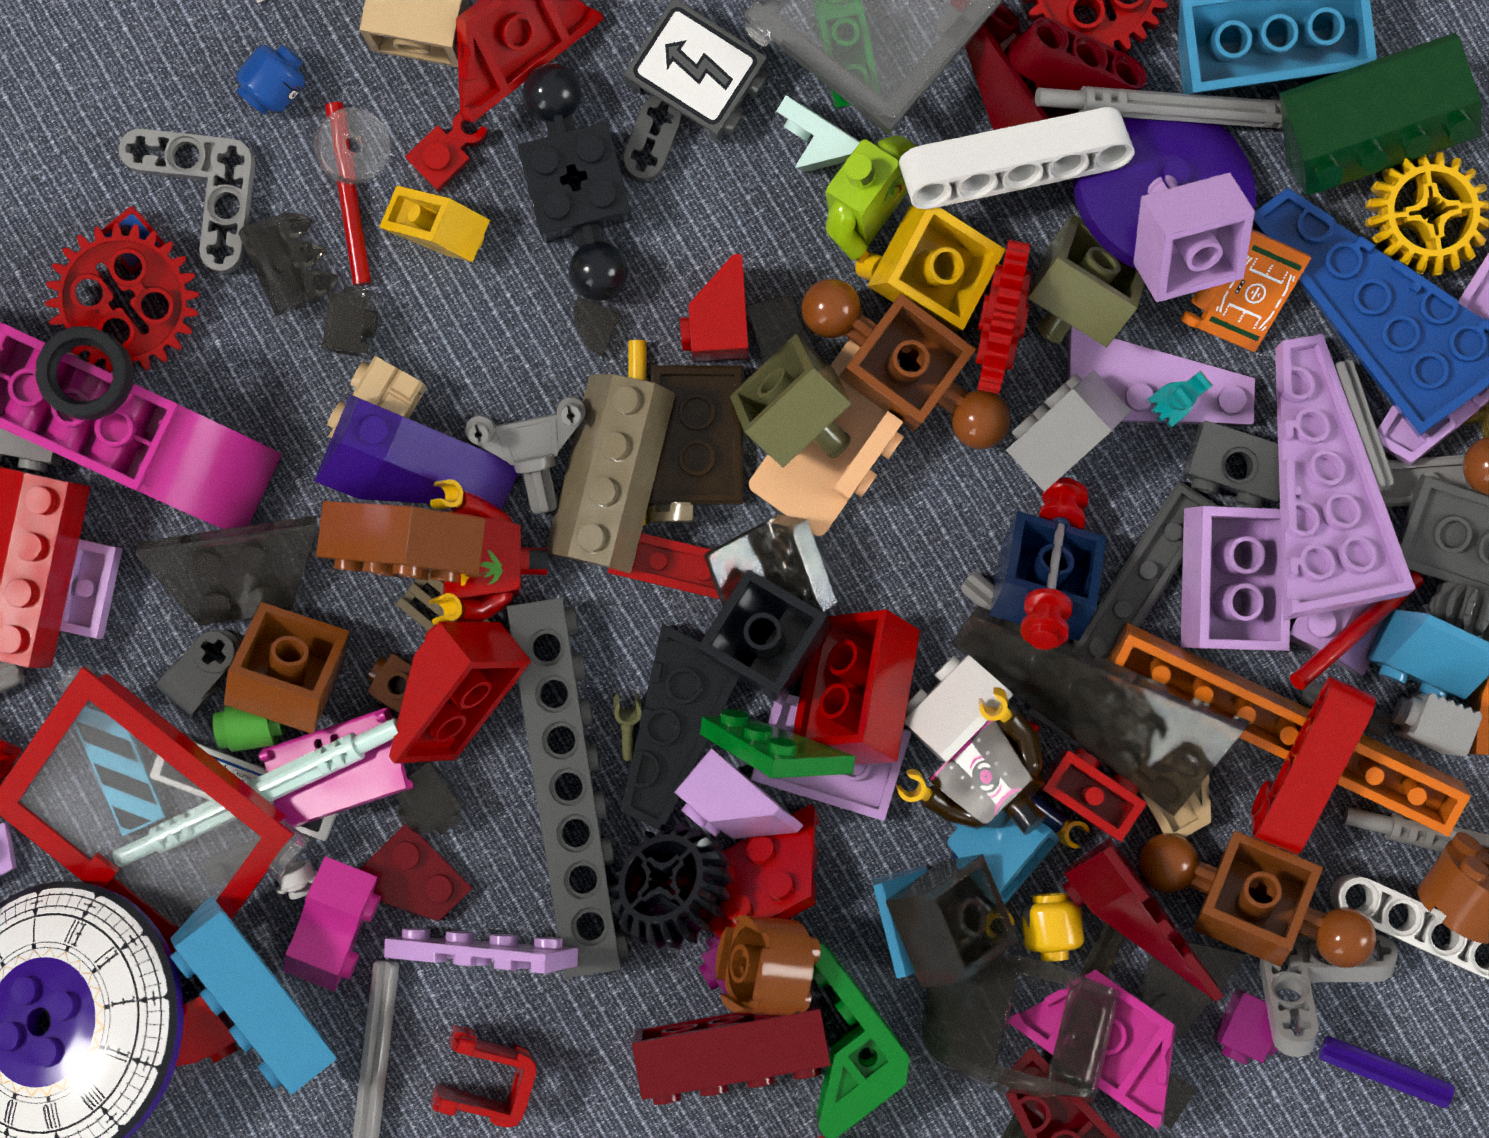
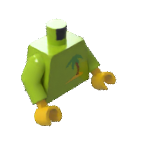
[825,135,917,281]

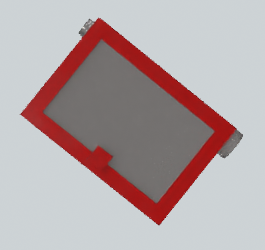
[0,664,310,953]

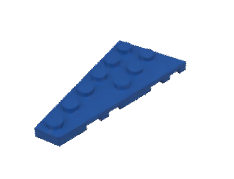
[1253,188,1489,438]

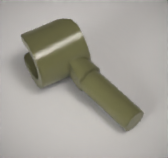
[613,693,642,761]

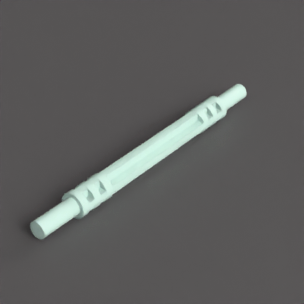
[114,718,398,866]

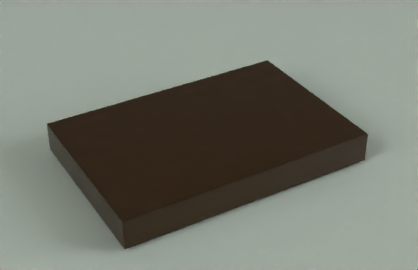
[650,365,744,505]

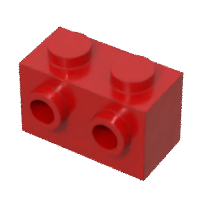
[1040,747,1147,842]

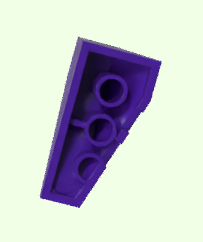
[314,394,518,508]

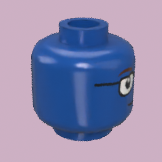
[236,44,305,115]

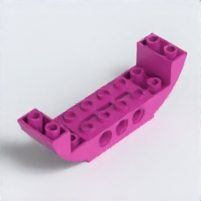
[0,322,282,537]

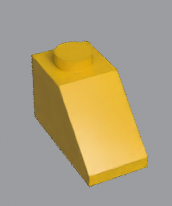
[379,185,490,263]

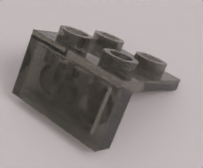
[705,514,837,612]

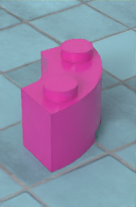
[283,856,381,992]

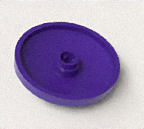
[1073,117,1256,269]

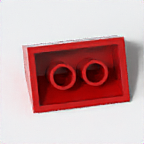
[793,609,920,765]

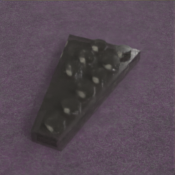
[951,606,1251,817]

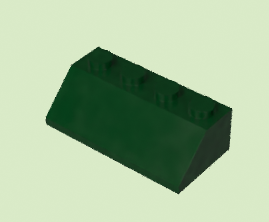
[1279,32,1482,196]

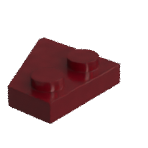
[359,822,474,921]

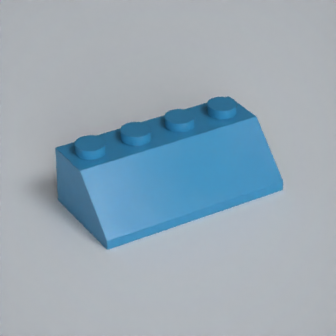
[1178,0,1377,95]
[170,896,337,1095]

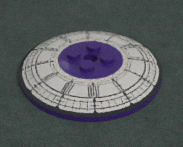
[0,881,184,1138]

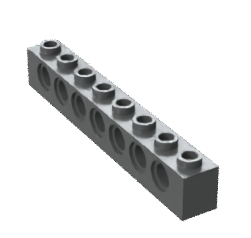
[507,598,629,979]

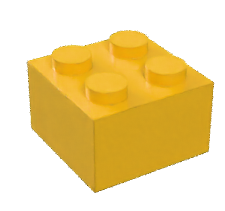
[867,205,1006,332]

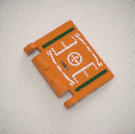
[1181,229,1311,353]

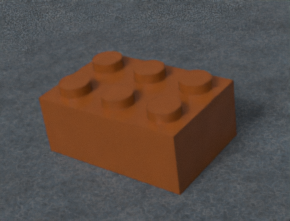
[316,501,486,583]

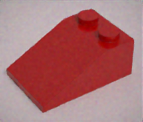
[389,621,531,764]

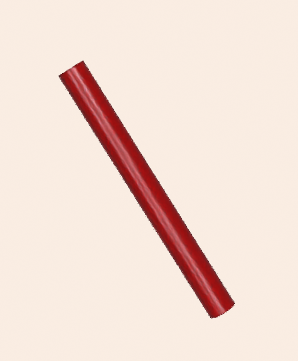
[325,102,371,286]
[1290,570,1424,690]

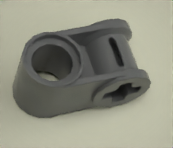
[156,629,241,717]

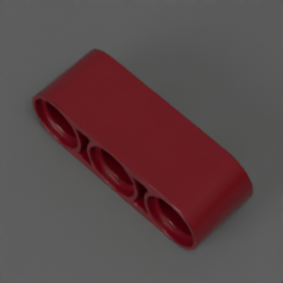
[1008,17,1147,90]

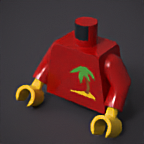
[429,479,548,625]

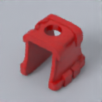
[431,1025,536,1127]

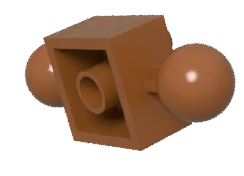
[801,278,1011,450]
[1138,830,1377,968]

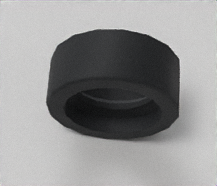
[36,326,134,420]

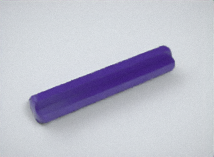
[1319,1036,1455,1108]

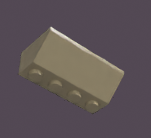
[546,374,676,574]

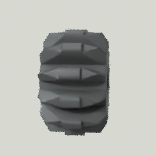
[1429,581,1489,642]

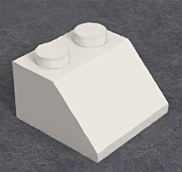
[904,655,1013,762]

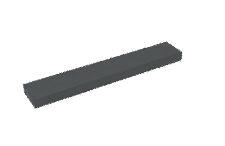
[1028,481,1218,738]

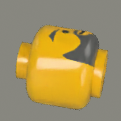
[1021,893,1084,961]

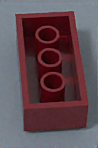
[631,997,831,1105]

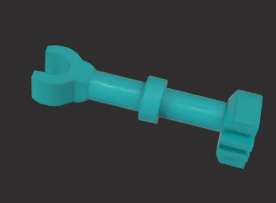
[1147,370,1213,428]

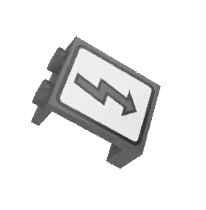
[623,0,770,143]

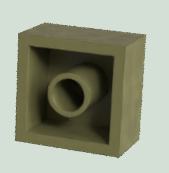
[1028,213,1145,348]
[730,333,852,468]

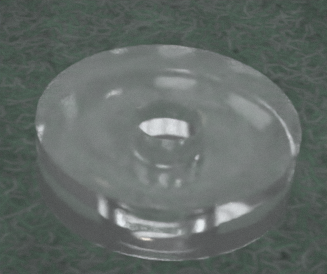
[314,107,391,184]

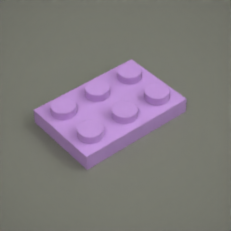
[750,694,911,821]

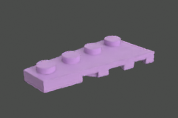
[1068,327,1255,426]
[384,928,578,974]

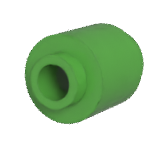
[213,706,285,752]

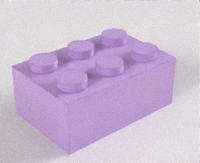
[1180,506,1290,651]

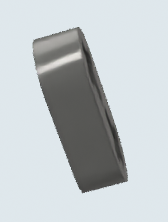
[623,96,682,183]

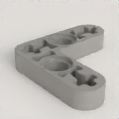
[118,129,255,274]
[1259,935,1398,1057]

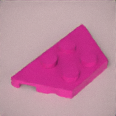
[1007,970,1176,1130]

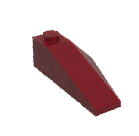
[949,0,1079,130]
[1063,837,1224,1002]

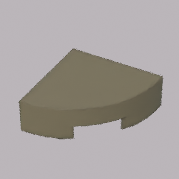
[647,502,693,523]

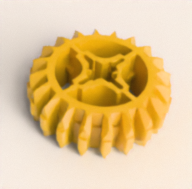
[1365,152,1489,277]

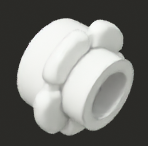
[275,860,317,900]

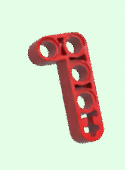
[1251,677,1376,855]

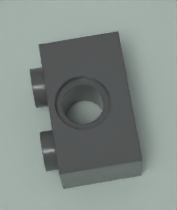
[1181,420,1280,508]

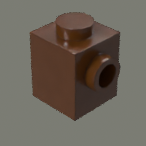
[366,653,412,714]

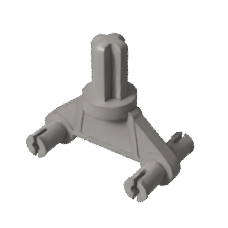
[465,396,585,514]

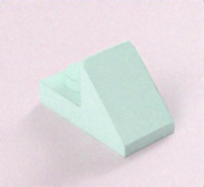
[776,96,861,172]

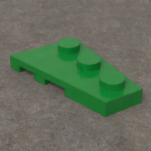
[700,709,855,778]

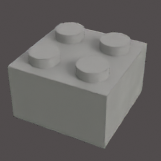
[1006,370,1131,492]

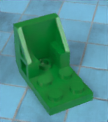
[812,935,910,1138]

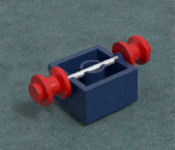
[989,477,1106,650]

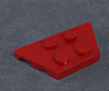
[456,0,604,123]
[667,804,819,940]

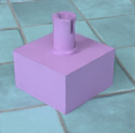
[1133,173,1255,303]

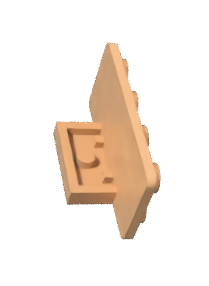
[749,340,904,536]

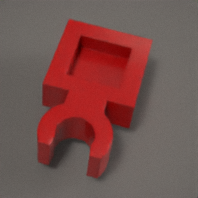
[405,112,488,193]

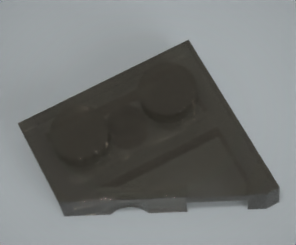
[1140,941,1244,1037]

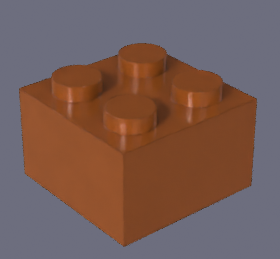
[224,602,350,734]

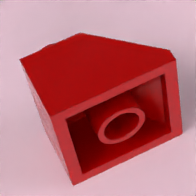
[680,254,748,363]

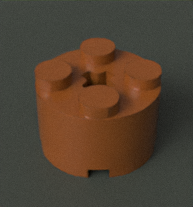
[1417,832,1489,944]
[715,915,820,1015]

